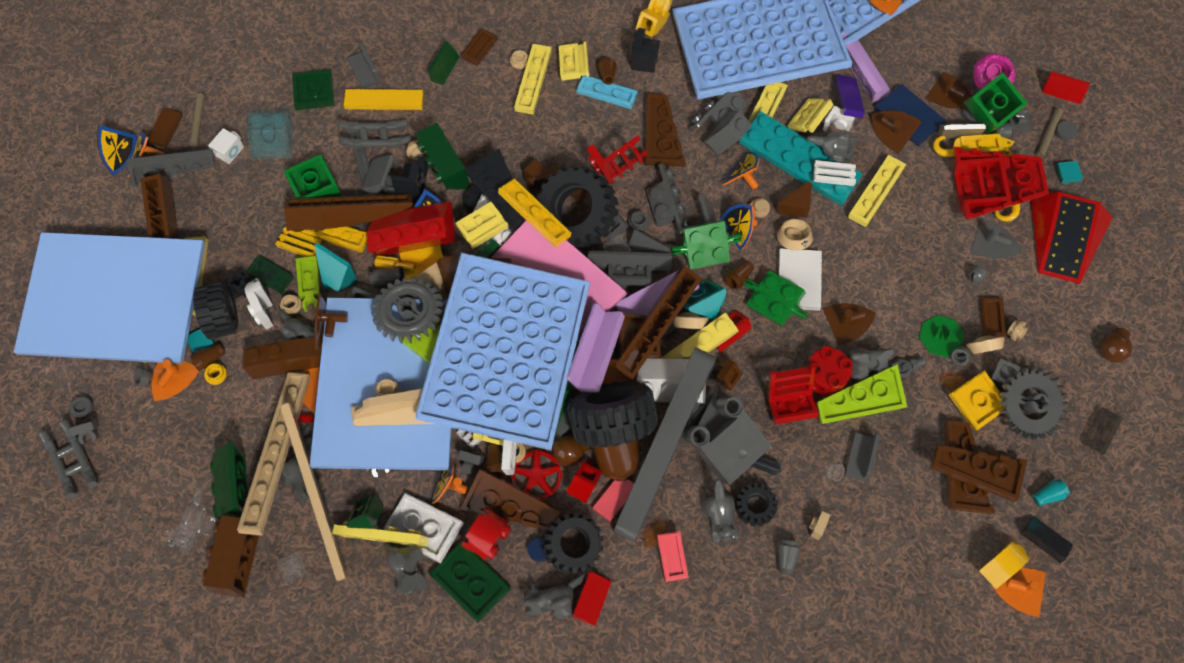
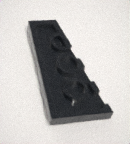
[465,149,526,232]

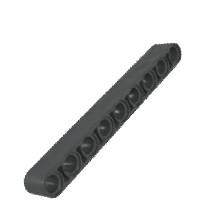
[614,347,717,542]

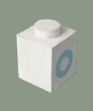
[208,128,244,164]

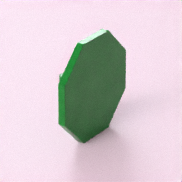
[919,315,965,358]

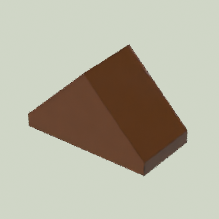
[775,181,812,218]

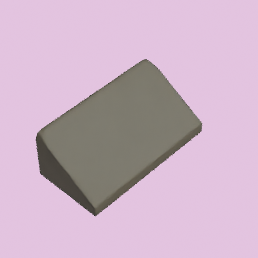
[939,123,986,139]

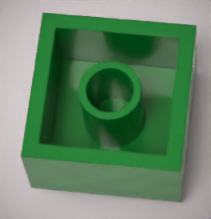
[963,72,1028,133]
[283,154,342,198]

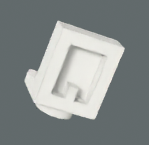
[822,106,855,132]

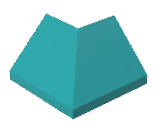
[314,243,358,292]
[683,279,727,320]

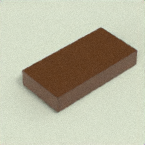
[461,28,498,66]
[147,108,183,148]
[980,297,1007,339]

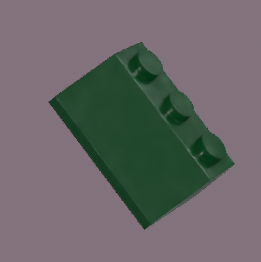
[415,123,471,190]
[210,442,248,521]

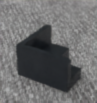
[632,28,660,73]
[392,157,429,201]

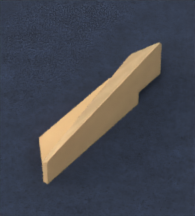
[351,389,433,426]

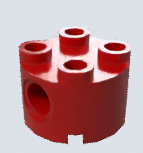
[807,346,853,397]
[462,507,512,561]

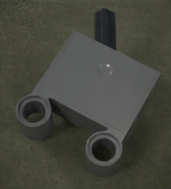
[683,396,781,485]

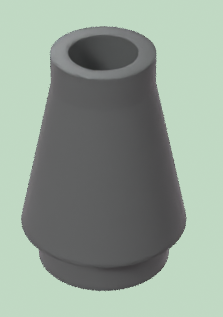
[369,267,403,289]
[778,540,801,575]

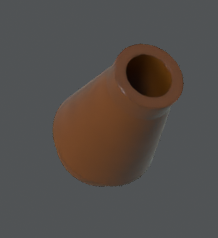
[598,57,617,85]
[725,261,754,290]
[190,343,225,371]
[485,444,505,478]

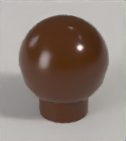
[1100,327,1132,363]
[553,435,590,466]

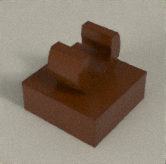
[713,359,742,391]

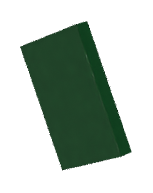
[429,541,511,623]

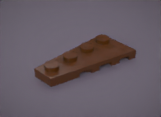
[645,94,686,167]
[944,420,995,514]
[930,445,1027,502]
[460,468,562,530]

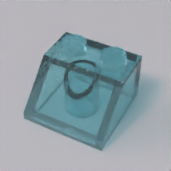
[247,112,294,160]

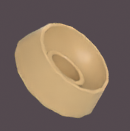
[777,219,813,250]
[673,312,708,329]
[966,335,1005,355]

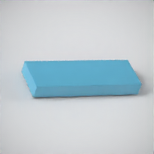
[576,75,638,109]

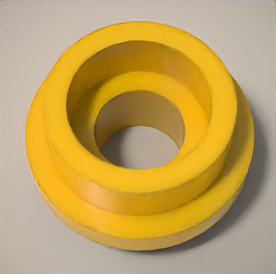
[204,364,227,385]

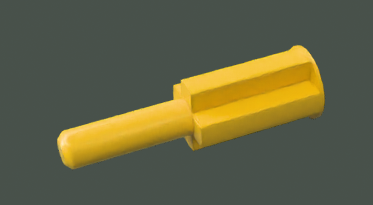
[374,255,416,270]

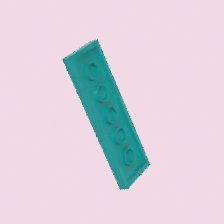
[739,111,863,206]

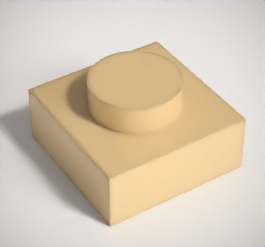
[809,511,830,540]

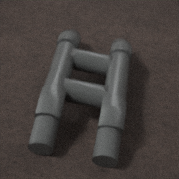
[336,119,411,149]
[38,419,97,500]

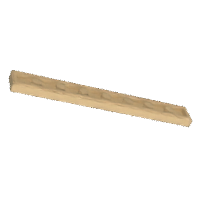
[237,372,311,536]
[280,403,348,581]

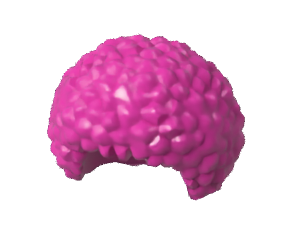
[973,53,1016,89]

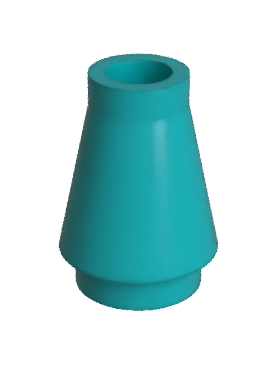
[1032,478,1070,507]

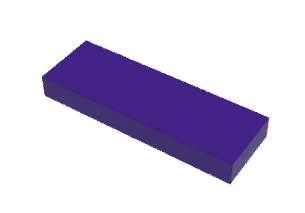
[835,75,865,118]

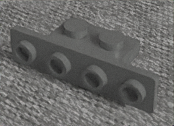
[688,91,748,131]
[646,163,691,235]
[588,251,672,286]

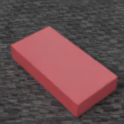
[593,479,634,523]
[657,531,689,582]

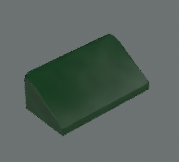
[428,41,460,85]
[346,493,384,529]

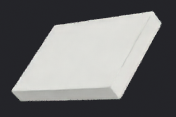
[778,249,822,311]
[383,493,464,564]

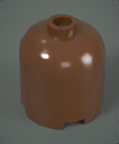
[593,440,640,481]

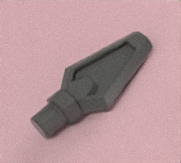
[875,357,926,378]

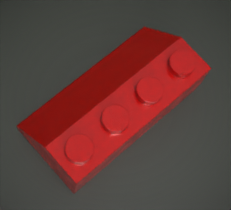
[367,201,456,256]

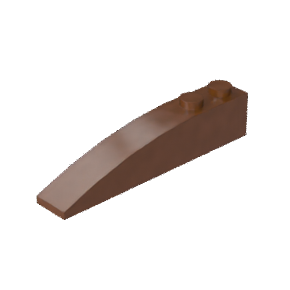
[140,174,178,239]
[284,194,412,232]
[614,265,702,380]
[243,337,323,379]

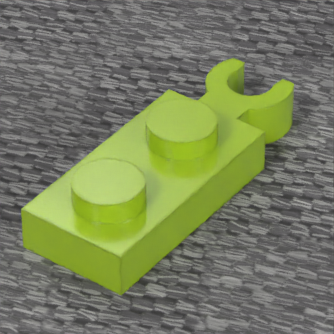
[296,256,321,312]

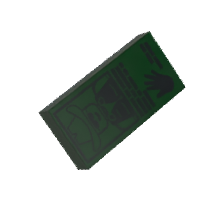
[246,257,294,294]

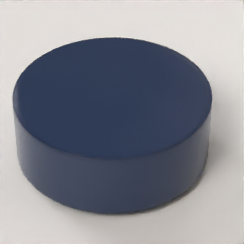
[528,538,547,562]

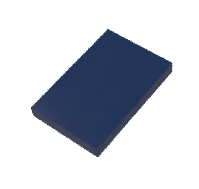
[874,84,946,147]

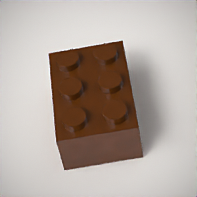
[202,515,260,598]

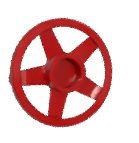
[511,450,562,500]

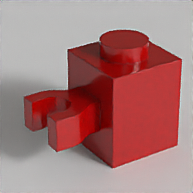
[566,459,602,503]

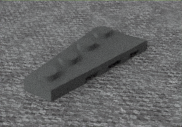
[126,149,214,188]

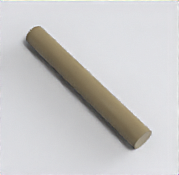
[189,93,205,146]
[1036,108,1063,158]

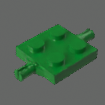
[671,220,742,269]
[744,270,809,327]

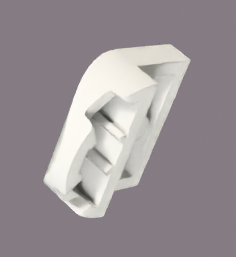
[245,278,274,329]

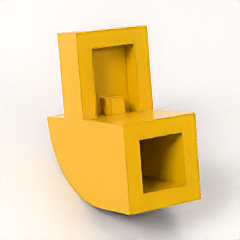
[635,0,672,37]
[979,540,1030,589]

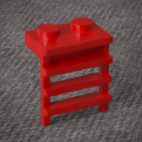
[587,135,648,184]
[767,364,818,425]

